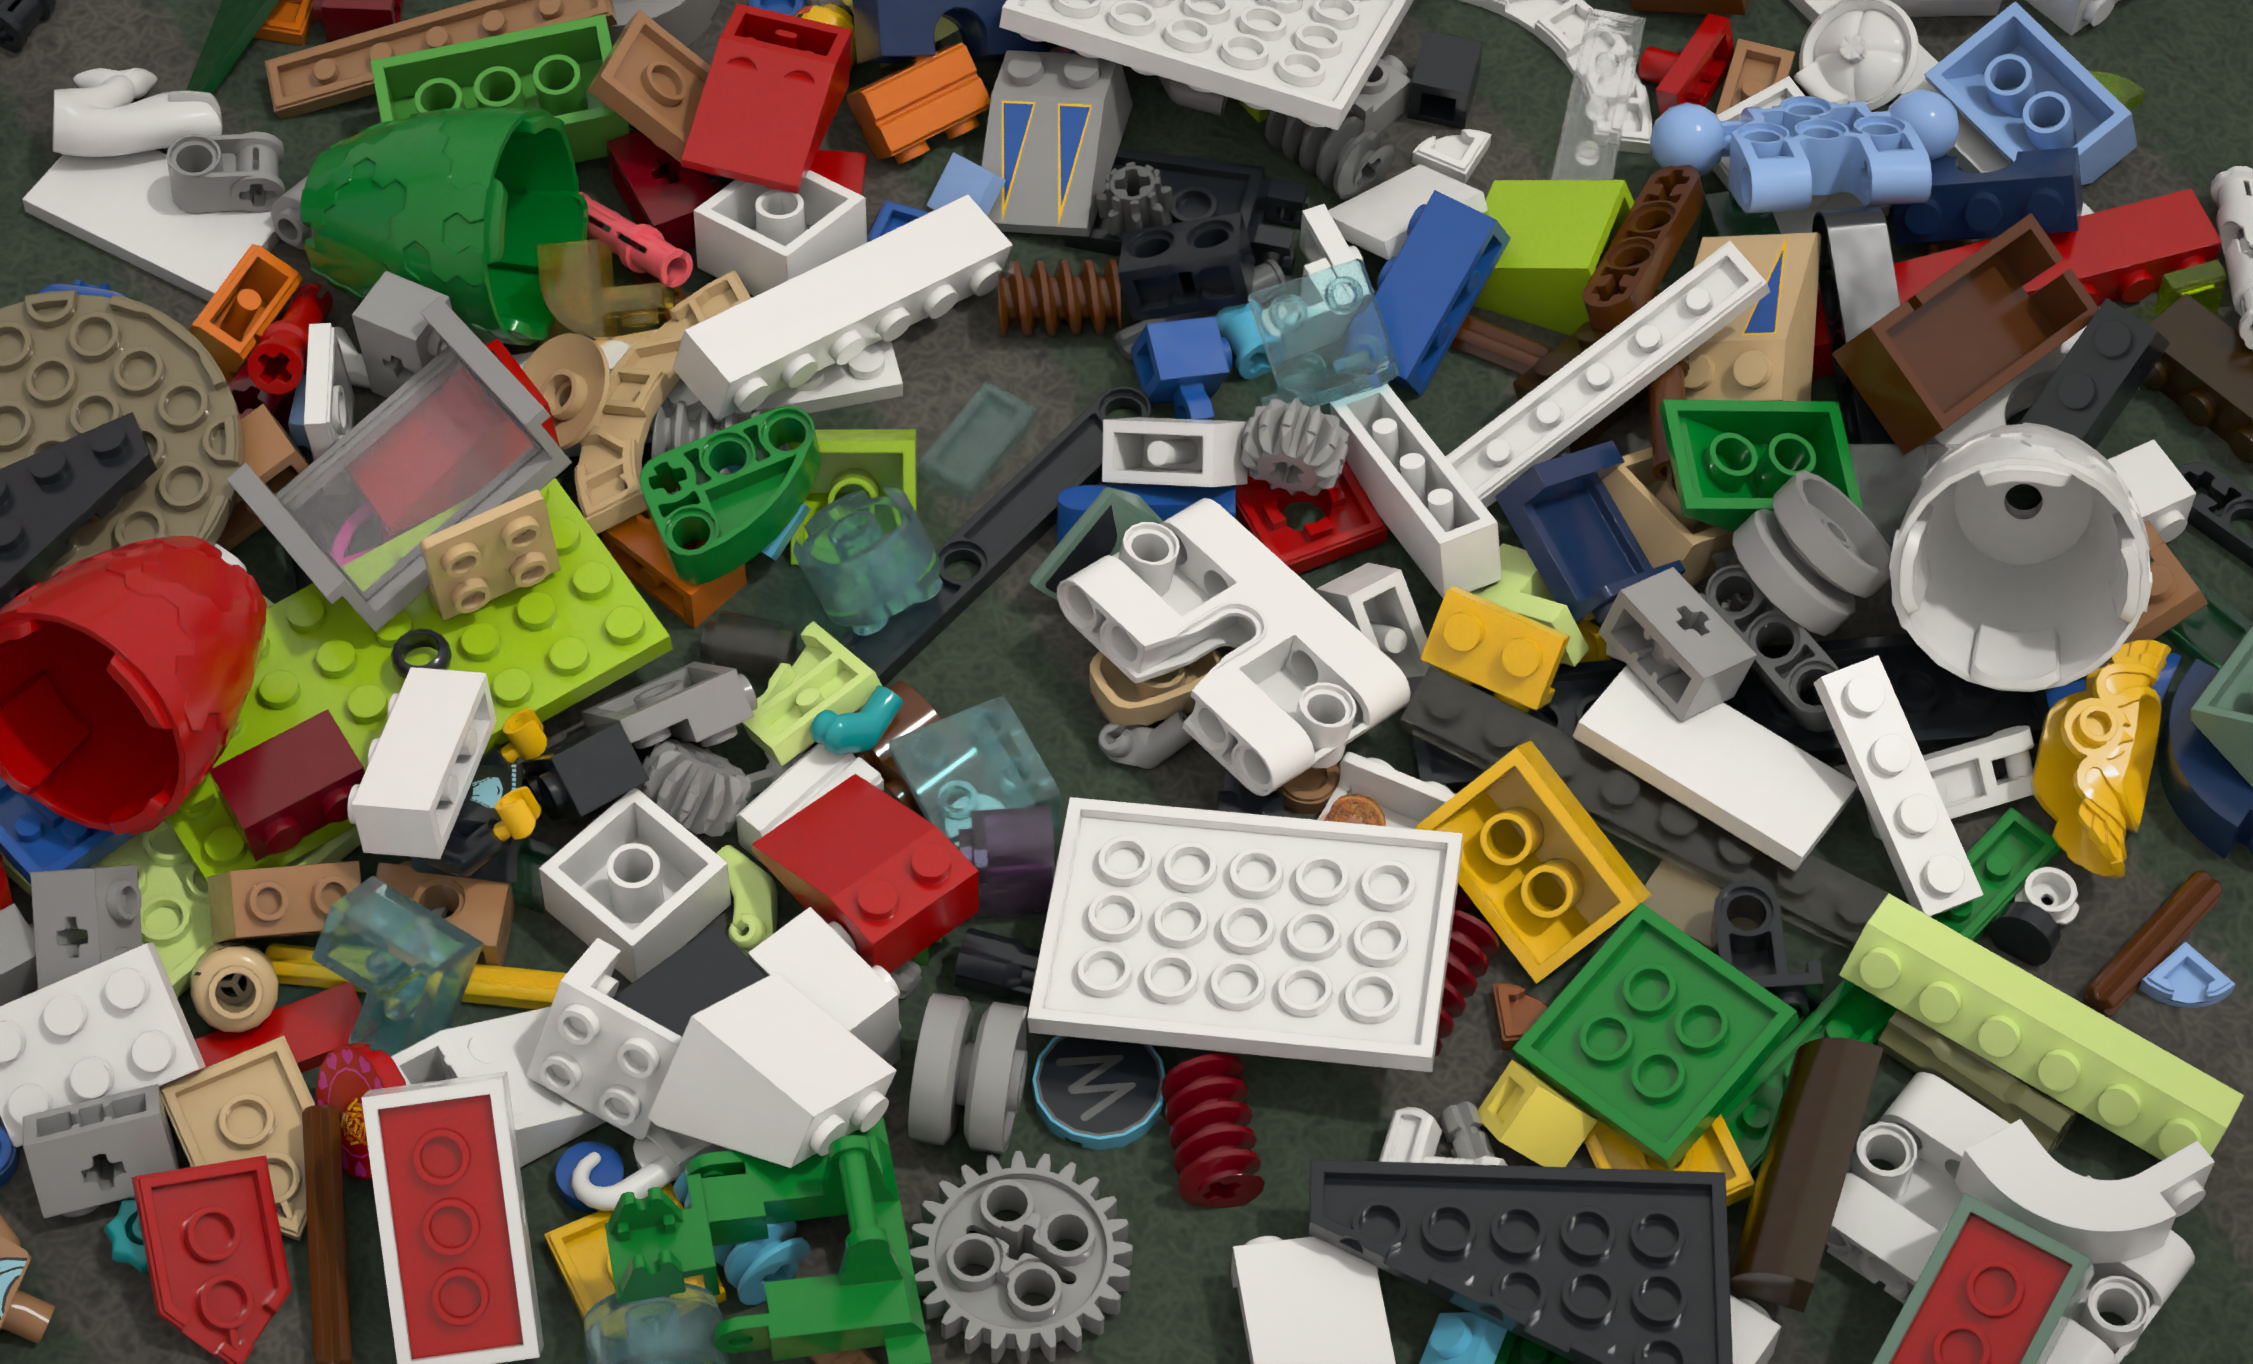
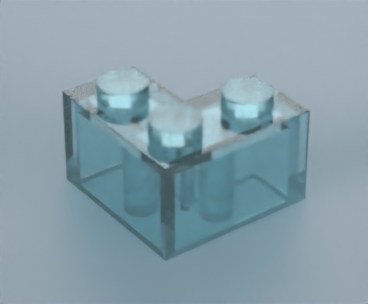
[312,876,484,1057]

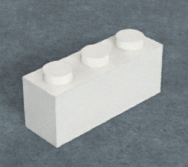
[348,667,497,859]

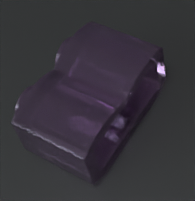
[958,806,1055,919]

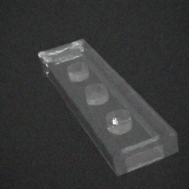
[1551,8,1646,180]

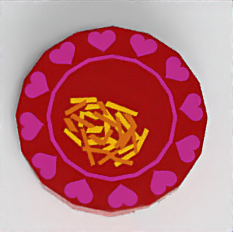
[316,1041,406,1180]

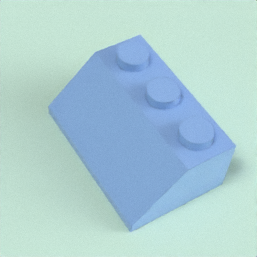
[1924,1,2137,185]

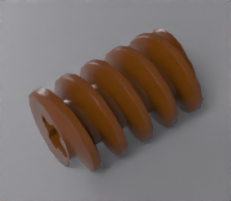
[998,258,1121,337]

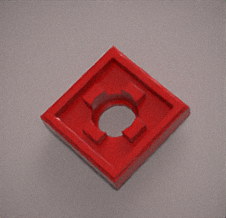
[1235,459,1387,574]

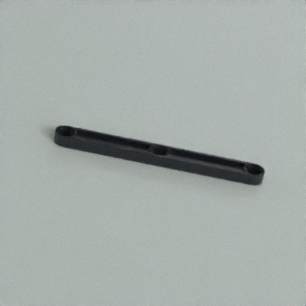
[795,386,1151,757]

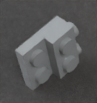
[581,661,758,749]

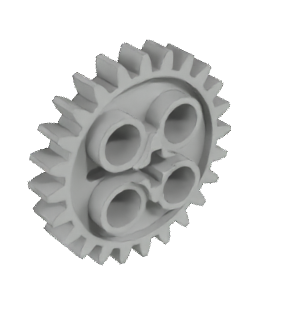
[910,1151,1133,1364]

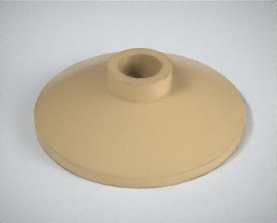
[522,333,610,451]

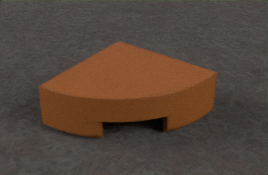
[1491,983,1548,1050]

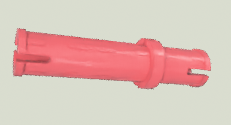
[579,191,693,288]

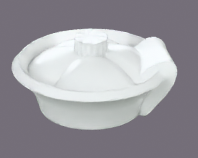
[1793,0,1919,111]

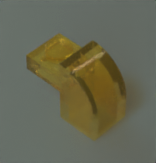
[537,239,675,341]

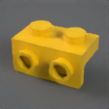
[1420,586,1571,713]

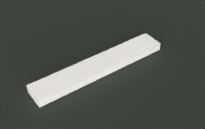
[1445,241,1770,508]

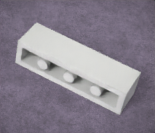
[1330,381,1502,598]

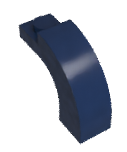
[2158,659,2253,859]

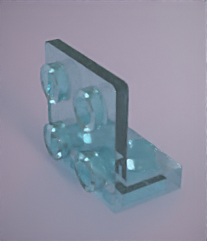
[1248,259,1401,407]
[889,694,1061,844]

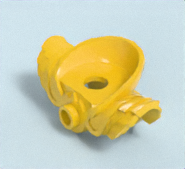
[2031,639,2171,878]

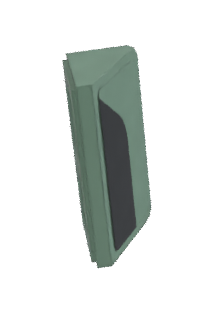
[1029,487,1163,601]

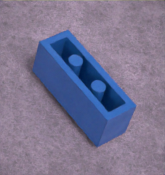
[1345,190,1511,397]

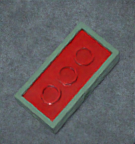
[1873,1193,2095,1364]

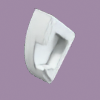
[1412,129,1492,184]

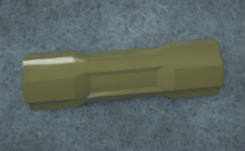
[1877,1009,2079,1155]

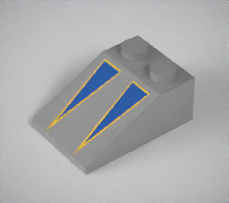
[981,50,1133,237]

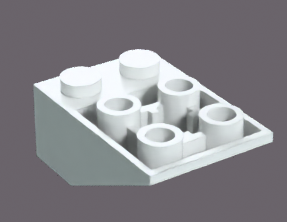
[391,1007,606,1168]

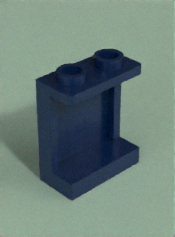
[1495,440,1686,626]

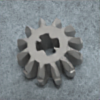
[1240,398,1349,496]
[636,739,751,837]

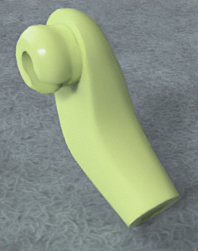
[716,845,778,957]

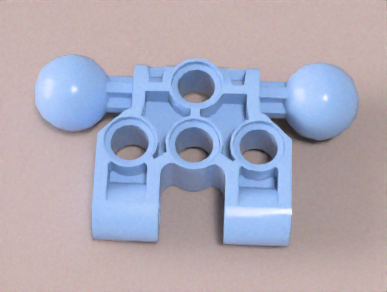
[1650,89,1960,213]

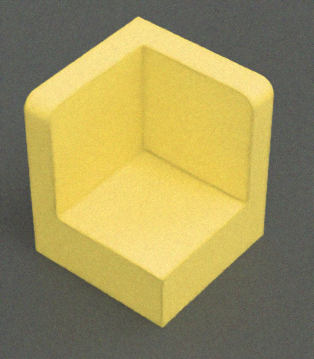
[1477,1060,1597,1167]

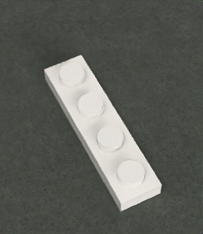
[1814,655,1984,917]

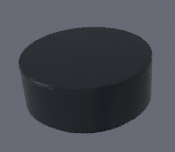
[1990,901,2061,966]

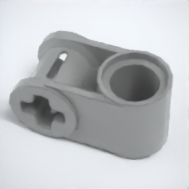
[166,131,285,214]

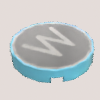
[1032,1036,1165,1151]

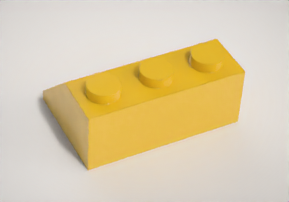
[1415,740,1652,984]

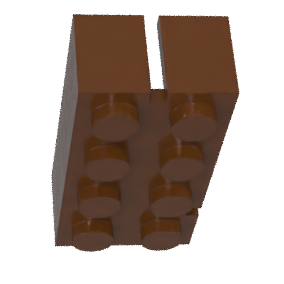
[1832,213,2099,455]

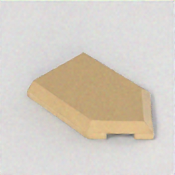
[159,1036,315,1241]

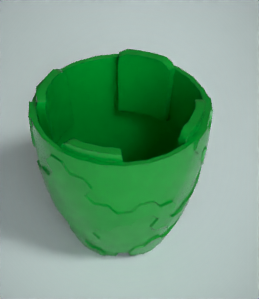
[300,107,588,346]

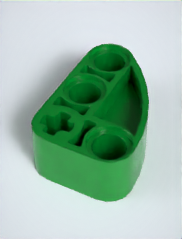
[639,406,822,585]

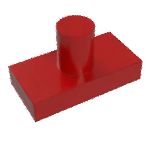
[1639,13,1735,116]

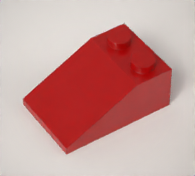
[751,774,979,974]

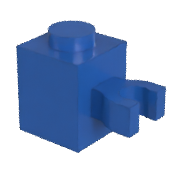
[1131,316,1232,420]

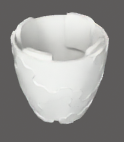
[1889,423,2153,692]

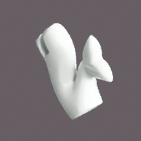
[52,68,223,157]

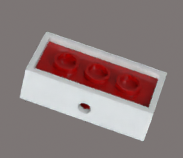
[361,1071,544,1364]

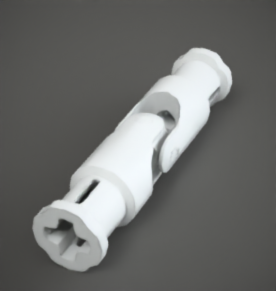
[2210,166,2253,350]

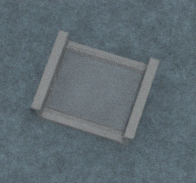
[227,297,572,632]

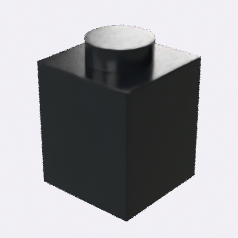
[1407,30,1483,129]

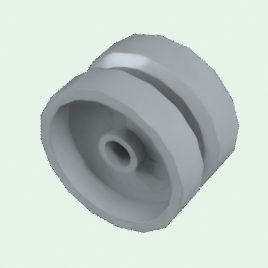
[1732,471,1891,636]
[908,993,1028,1155]

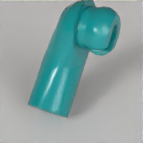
[810,685,904,755]

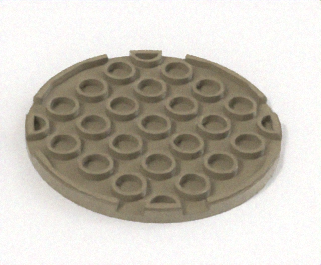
[0,290,244,597]

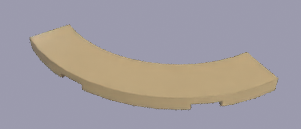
[575,270,751,534]

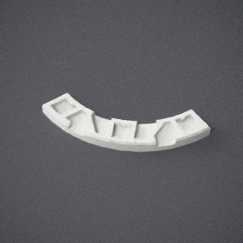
[1458,0,1652,154]

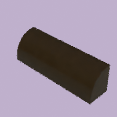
[1729,1038,1884,1313]

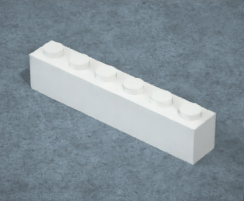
[673,195,1013,421]

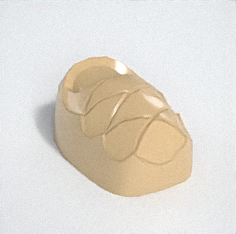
[1089,649,1222,726]

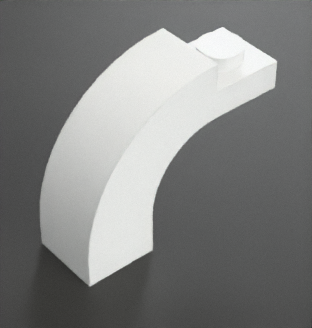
[1954,1119,2215,1264]

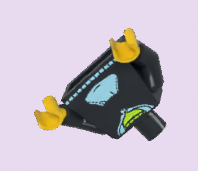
[411,708,547,883]

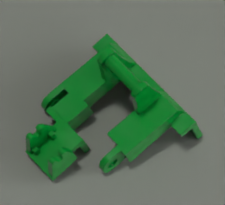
[605,1118,932,1364]

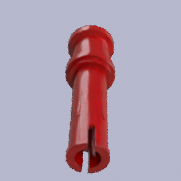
[247,283,333,395]

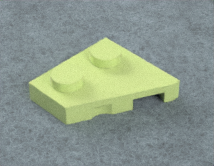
[742,621,882,766]

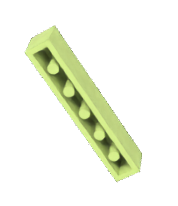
[1839,894,2244,1160]

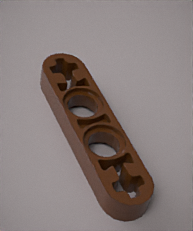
[1582,165,1706,332]

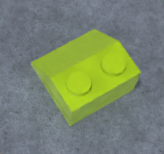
[789,429,917,565]

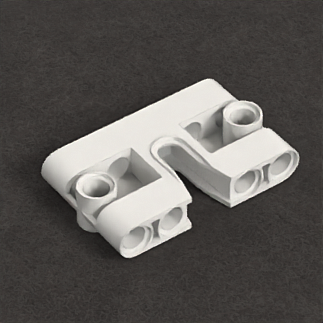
[1057,498,1411,796]
[1826,1072,2195,1364]

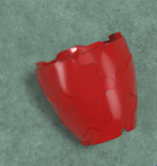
[0,536,267,836]

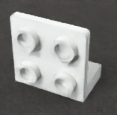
[526,938,682,1140]

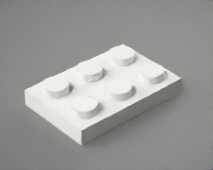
[0,942,206,1148]

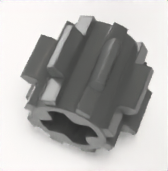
[1097,162,1174,240]

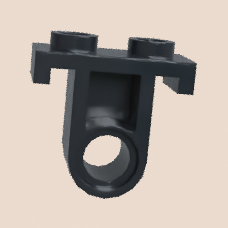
[1710,880,1824,1018]

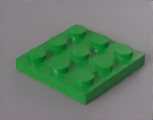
[1512,903,1800,1171]

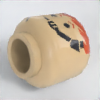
[190,941,279,1032]

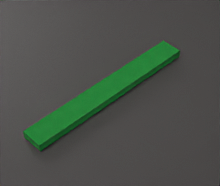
[1721,807,2062,1176]

